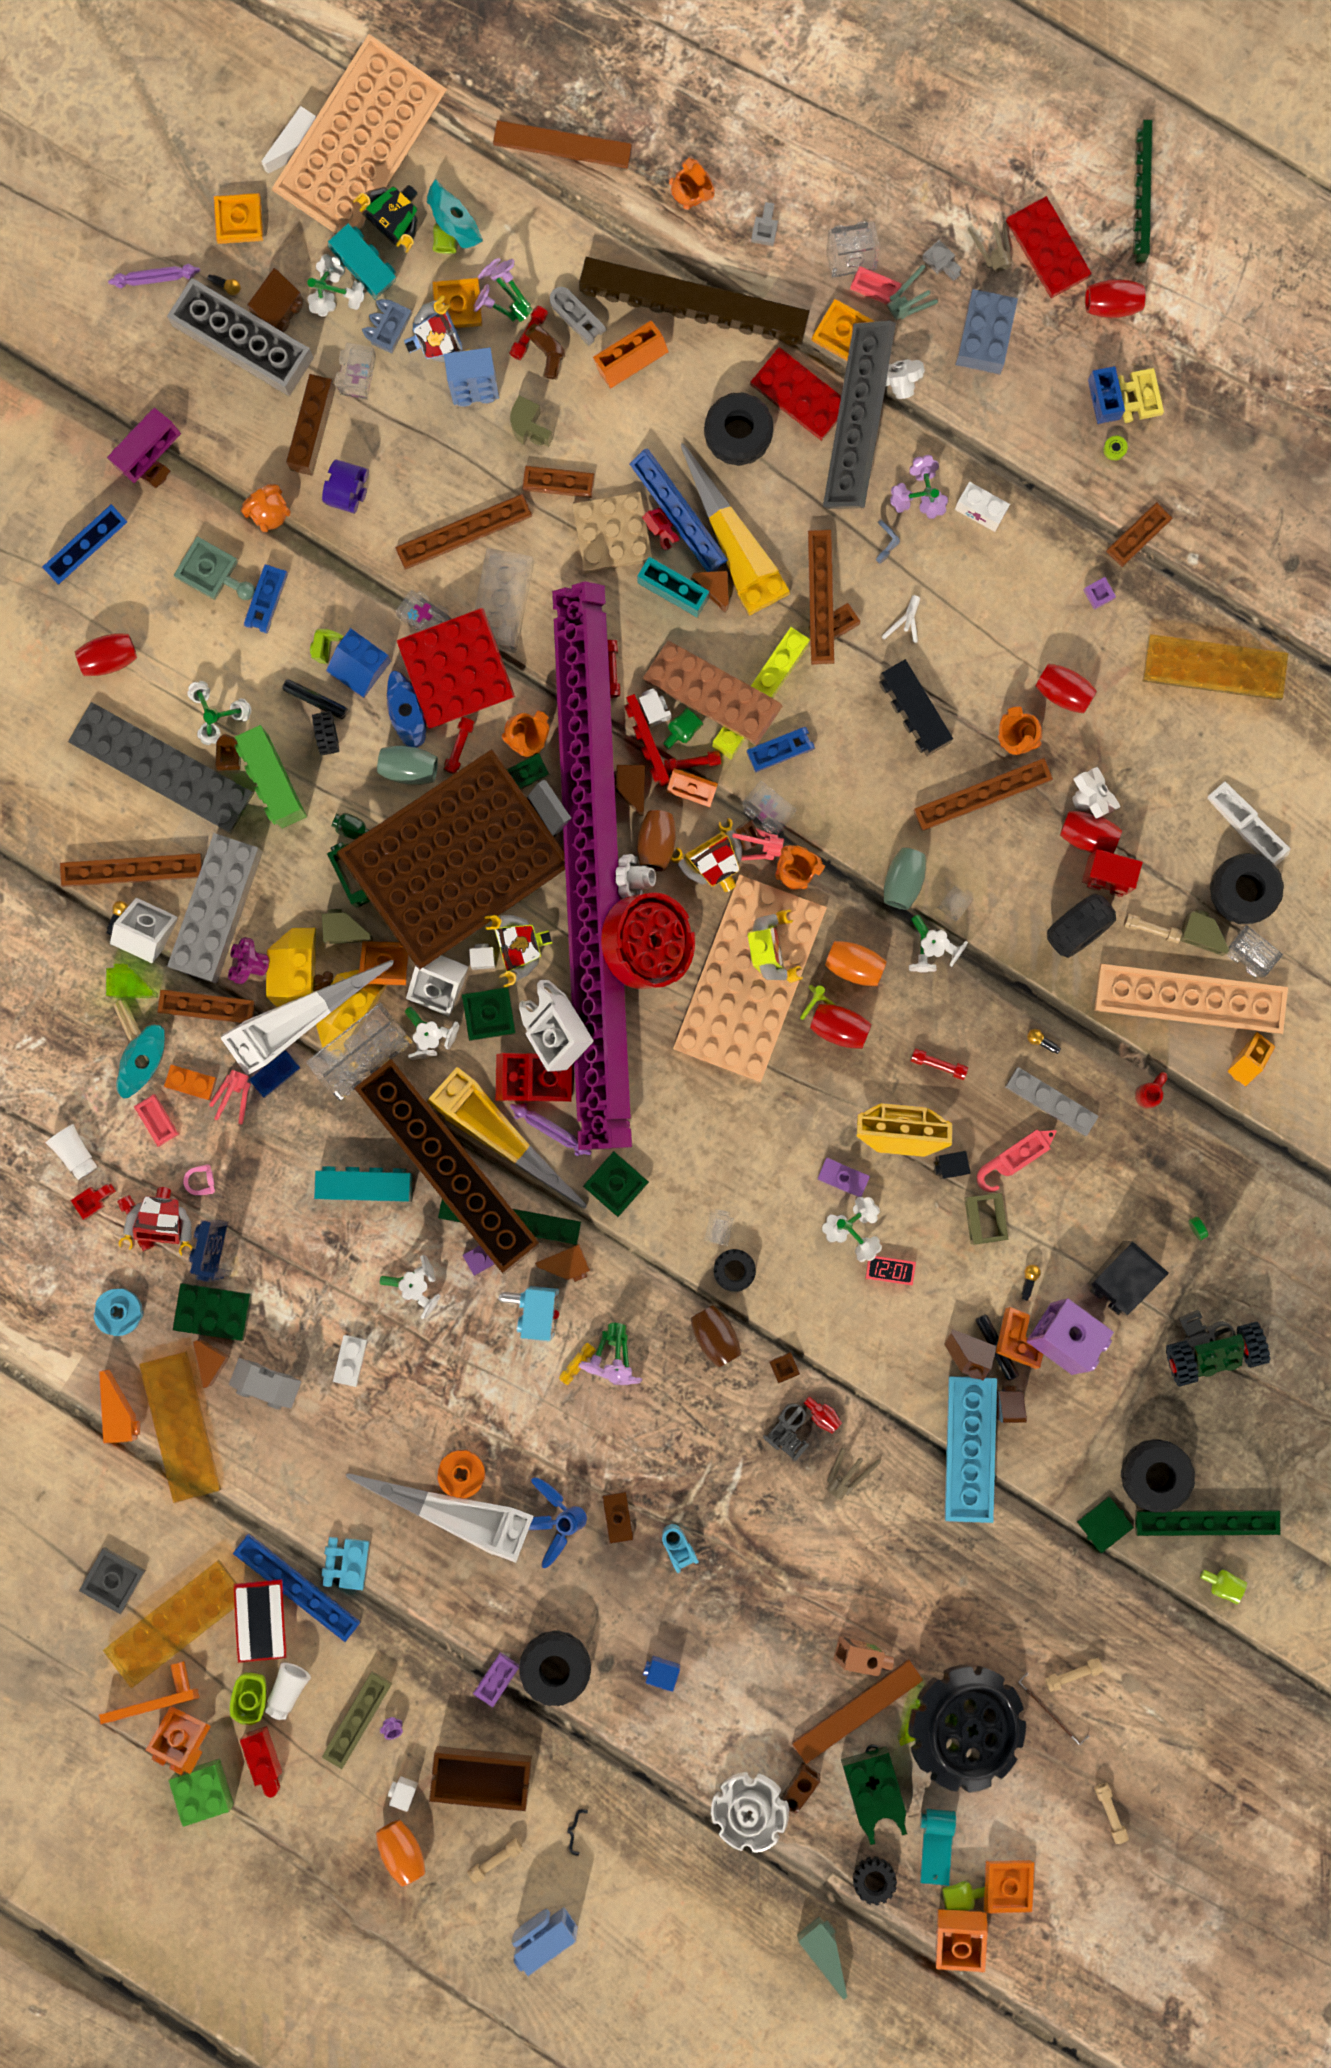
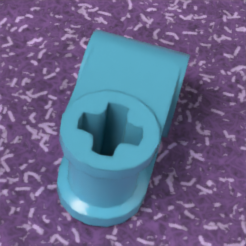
[662,1524,699,1573]

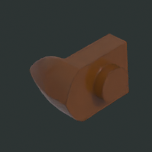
[215,734,241,771]

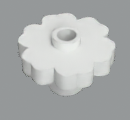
[885,359,925,399]
[616,854,656,899]

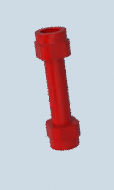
[509,305,548,361]
[607,640,621,698]
[443,717,475,774]
[664,751,721,774]
[910,1048,968,1080]
[117,1195,156,1252]

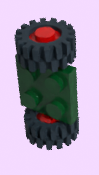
[1166,1321,1270,1387]

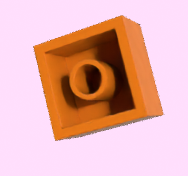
[935,1909,988,1972]

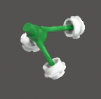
[187,681,252,745]

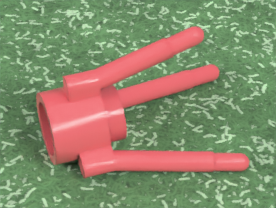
[732,828,784,861]
[209,1070,251,1125]

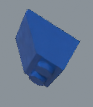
[326,628,391,698]

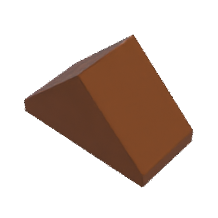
[691,571,729,612]
[193,1339,230,1388]

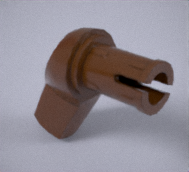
[525,324,565,380]

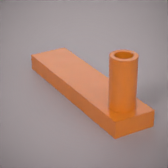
[99,1661,200,1724]

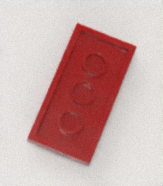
[1006,196,1092,299]
[750,347,841,441]

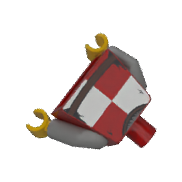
[119,1187,193,1256]

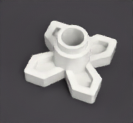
[1072,767,1120,819]

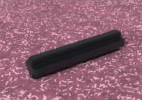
[282,679,348,719]
[976,1314,1019,1381]

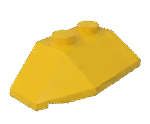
[266,928,316,1007]
[316,969,387,1059]
[857,1103,952,1157]

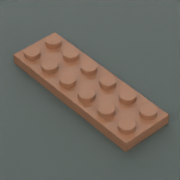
[643,640,783,745]

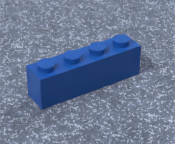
[41,504,127,585]

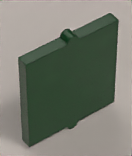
[1076,1496,1134,1554]

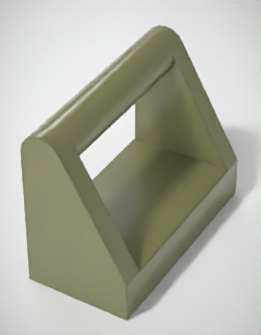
[964,1193,1009,1245]

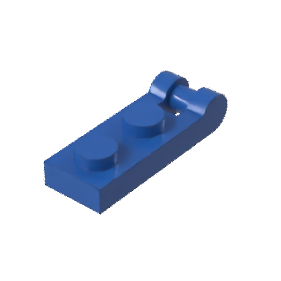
[244,564,288,634]
[746,727,815,773]

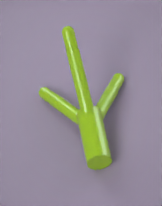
[800,985,835,1020]

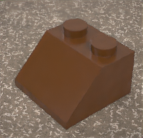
[247,268,304,333]

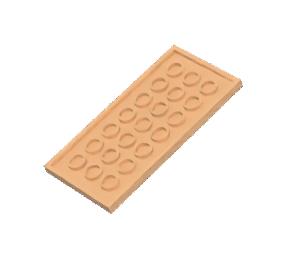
[272,34,447,234]
[673,875,827,1083]

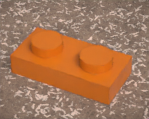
[666,768,718,807]
[164,1064,217,1100]

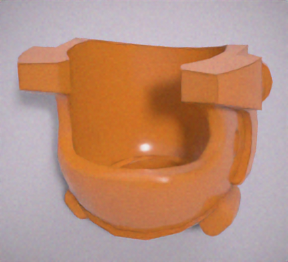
[669,157,715,210]
[241,484,291,532]
[998,707,1043,755]
[502,710,550,757]
[775,845,825,889]

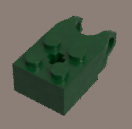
[841,1746,907,1845]

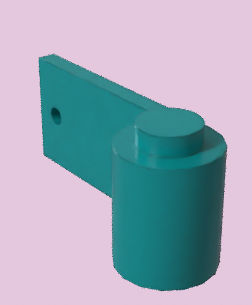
[920,1808,956,1886]

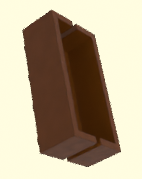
[429,1746,532,1812]

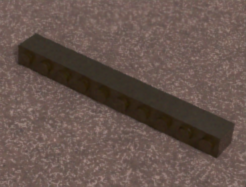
[579,257,810,346]

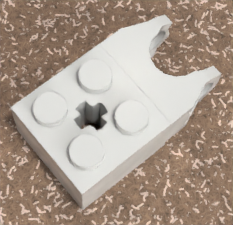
[519,980,594,1071]

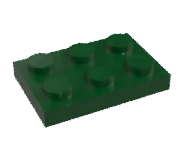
[172,1283,252,1341]

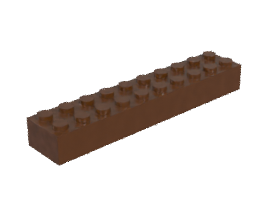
[354,1059,541,1274]

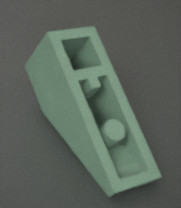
[797,1916,847,2000]

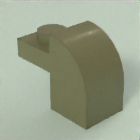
[510,395,553,447]

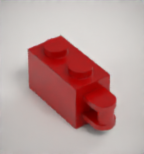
[239,1726,282,1798]

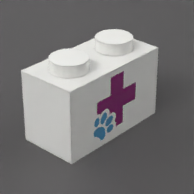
[955,482,1010,532]

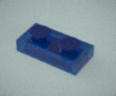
[249,1050,301,1098]

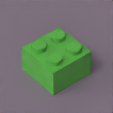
[168,1758,234,1827]

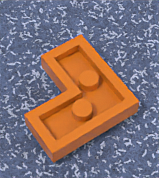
[995,1307,1043,1369]

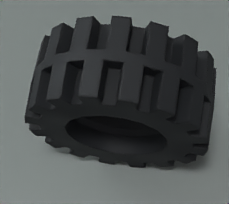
[312,711,340,756]
[713,1249,756,1292]
[853,1856,897,1906]

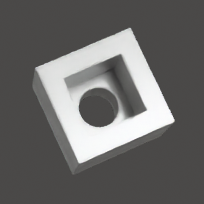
[469,944,496,970]
[388,1776,418,1812]

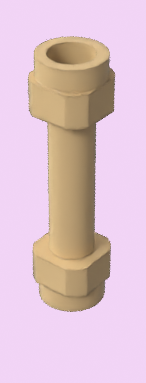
[1124,913,1182,944]
[1044,1658,1104,1692]
[1094,1783,1129,1844]
[467,1838,523,1884]

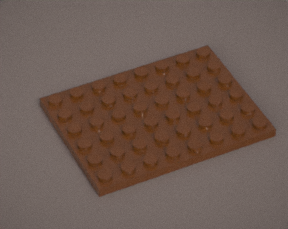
[337,749,565,970]

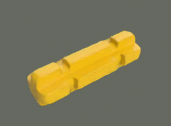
[559,1343,596,1385]

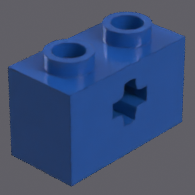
[1088,366,1125,424]

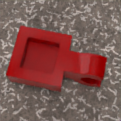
[642,508,679,551]
[70,1183,116,1220]

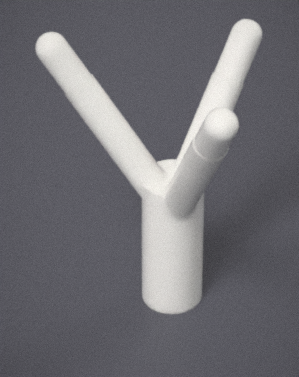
[882,595,920,643]

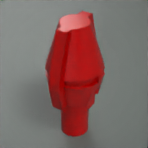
[804,1397,842,1434]

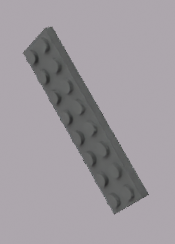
[823,320,896,509]
[68,702,254,834]

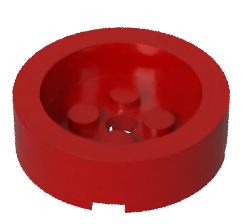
[601,892,695,989]

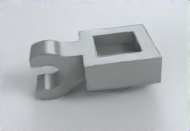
[751,202,778,246]
[922,240,962,281]

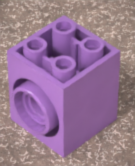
[1026,1298,1114,1375]

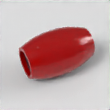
[1085,279,1146,318]
[75,633,138,676]
[1035,663,1097,714]
[1060,811,1122,854]
[810,1004,872,1049]

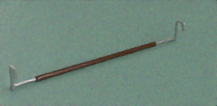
[1018,1673,1090,1745]

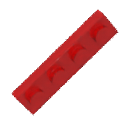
[624,694,670,787]

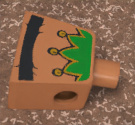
[834,1636,894,1676]

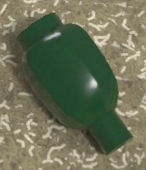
[331,813,370,840]

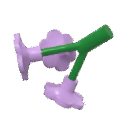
[890,455,948,519]

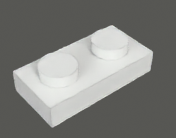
[333,1335,368,1387]

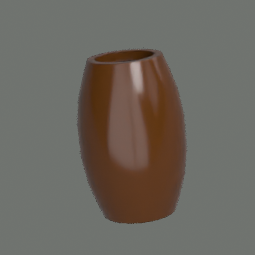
[690,1305,742,1368]

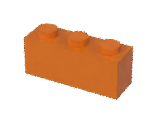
[593,320,669,389]

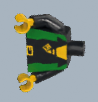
[353,185,418,253]

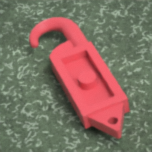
[977,1129,1057,1192]

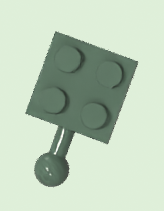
[173,536,255,600]

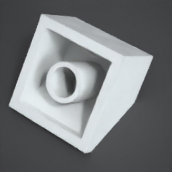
[110,898,178,963]
[406,955,468,1016]

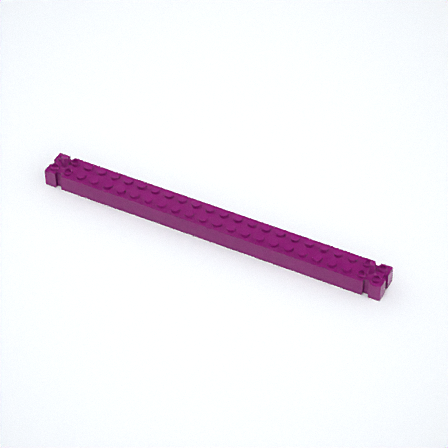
[552,581,632,1150]

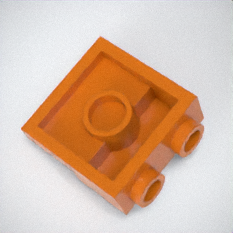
[146,1706,211,1775]

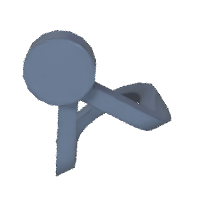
[876,519,900,564]

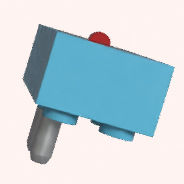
[499,1286,560,1341]

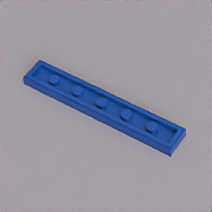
[629,448,728,572]
[233,1534,360,1642]

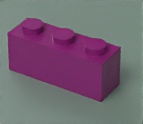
[107,407,181,483]

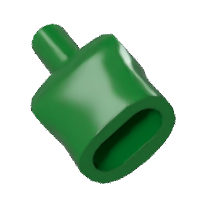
[662,707,704,750]

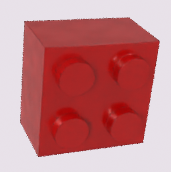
[1081,849,1143,897]

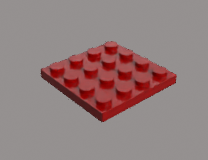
[396,608,516,729]

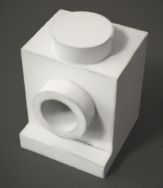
[639,689,671,728]

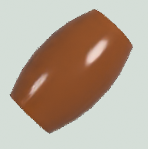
[637,810,676,872]

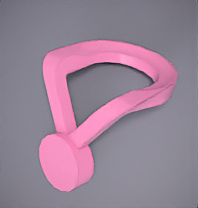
[183,1164,215,1195]

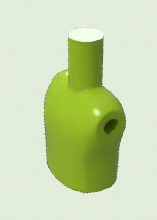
[432,210,457,254]
[1200,1569,1247,1605]
[942,1881,985,1911]

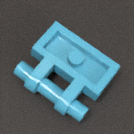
[322,1537,370,1590]

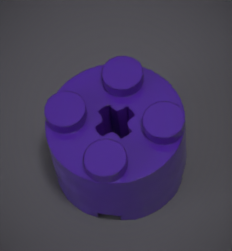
[322,459,369,514]

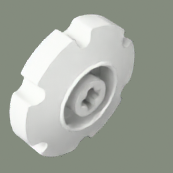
[711,1772,789,1853]

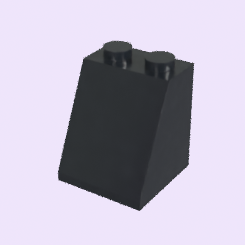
[1087,1241,1169,1316]

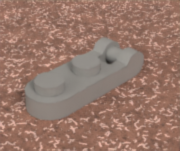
[550,287,606,346]

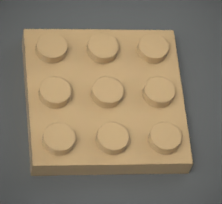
[572,492,652,573]

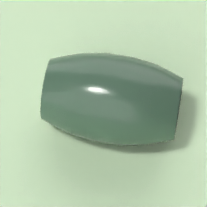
[377,746,438,785]
[884,848,926,910]

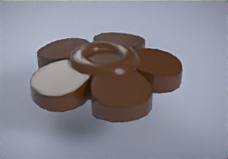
[313,971,333,992]

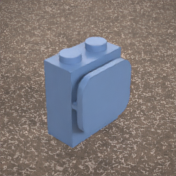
[511,1907,578,1976]

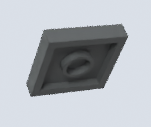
[526,780,571,837]
[79,1547,146,1614]

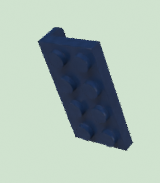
[189,1220,232,1282]

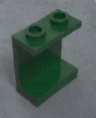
[327,842,371,908]

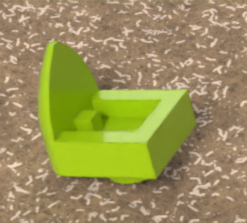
[310,629,344,664]

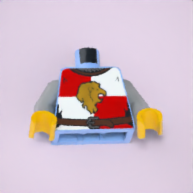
[404,295,469,363]

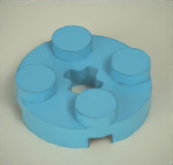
[94,1289,143,1336]

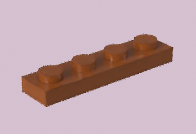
[157,989,255,1023]

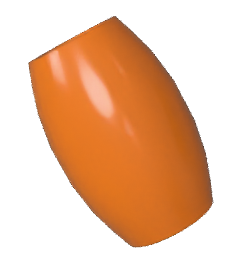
[825,941,887,986]
[376,1819,425,1886]

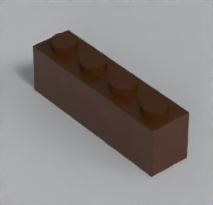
[286,374,336,476]

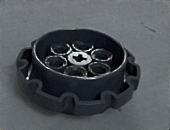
[908,1664,1026,1793]

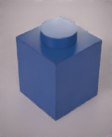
[643,1656,680,1692]

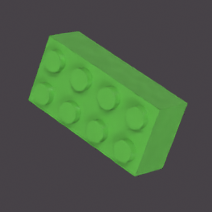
[234,725,307,829]

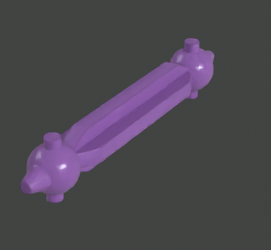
[108,264,200,288]
[510,1103,592,1156]

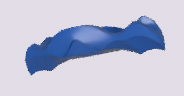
[387,671,426,748]

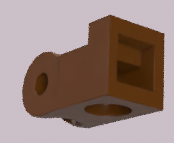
[780,1762,821,1814]

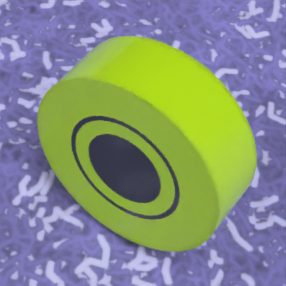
[1103,436,1128,461]

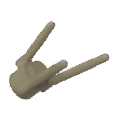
[967,222,1012,272]
[826,1448,881,1500]

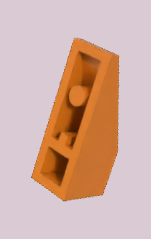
[99,1369,140,1443]

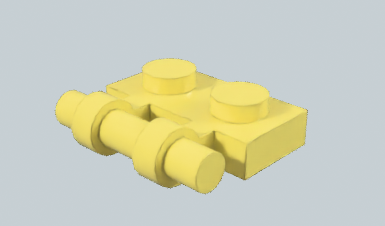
[1118,368,1164,423]

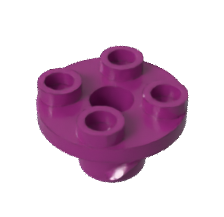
[228,937,269,984]

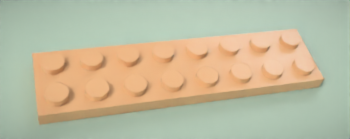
[1094,964,1288,1034]

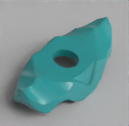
[427,179,483,248]
[116,1025,165,1099]

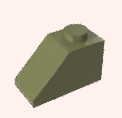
[322,909,373,944]
[1180,910,1229,956]

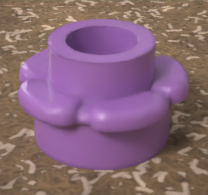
[380,1717,403,1740]

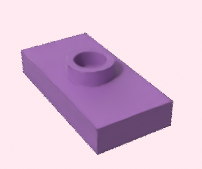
[817,1158,870,1197]
[473,1652,519,1707]

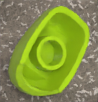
[230,1672,266,1725]

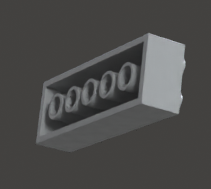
[167,278,314,396]
[168,833,263,984]

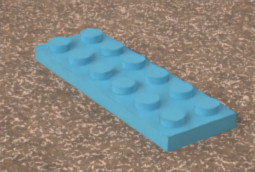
[945,1376,997,1523]

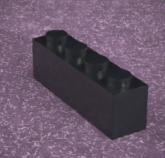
[879,659,953,757]

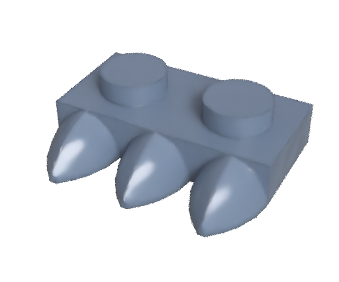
[362,299,412,354]

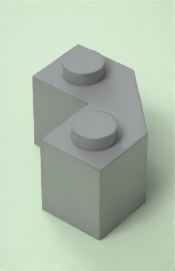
[229,1358,301,1410]

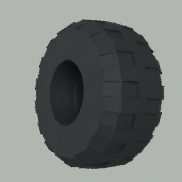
[704,392,773,466]
[1210,853,1284,925]
[1047,894,1116,958]
[1121,1439,1195,1513]
[519,1630,591,1706]

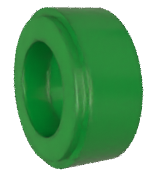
[1188,1216,1209,1241]

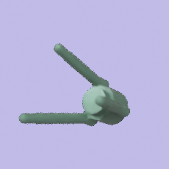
[887,265,938,320]

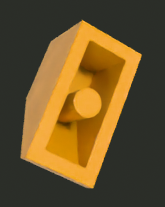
[1227,1032,1275,1087]

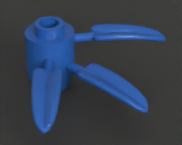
[529,1478,587,1568]

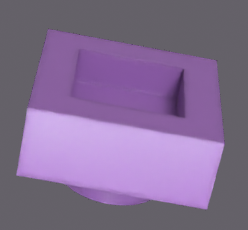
[1083,577,1116,610]
[462,1246,494,1276]

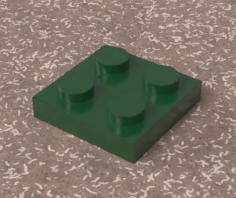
[462,987,516,1041]
[583,1151,649,1217]

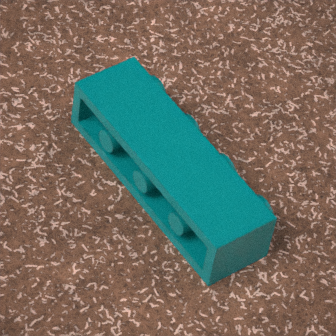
[314,1166,413,1202]

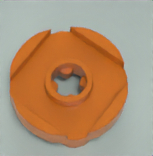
[437,1449,485,1498]

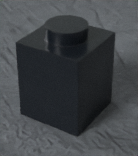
[933,1151,971,1179]

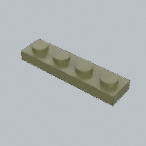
[322,1671,392,1769]

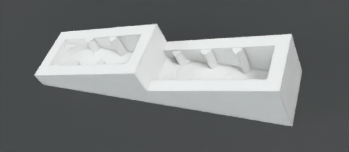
[1207,782,1290,866]

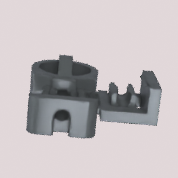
[1178,1310,1236,1354]
[763,1403,809,1462]

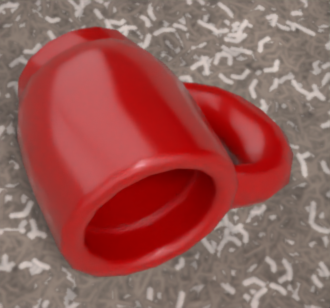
[1135,1072,1168,1109]

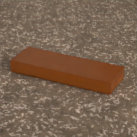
[523,466,594,498]
[1106,502,1173,567]

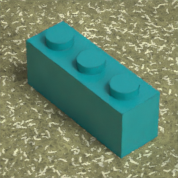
[328,223,396,300]
[637,557,710,618]

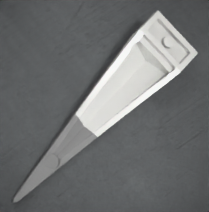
[220,960,394,1075]
[346,1474,533,1563]

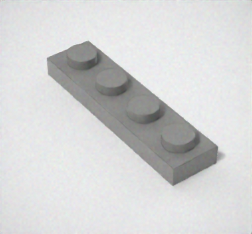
[1005,1067,1099,1136]

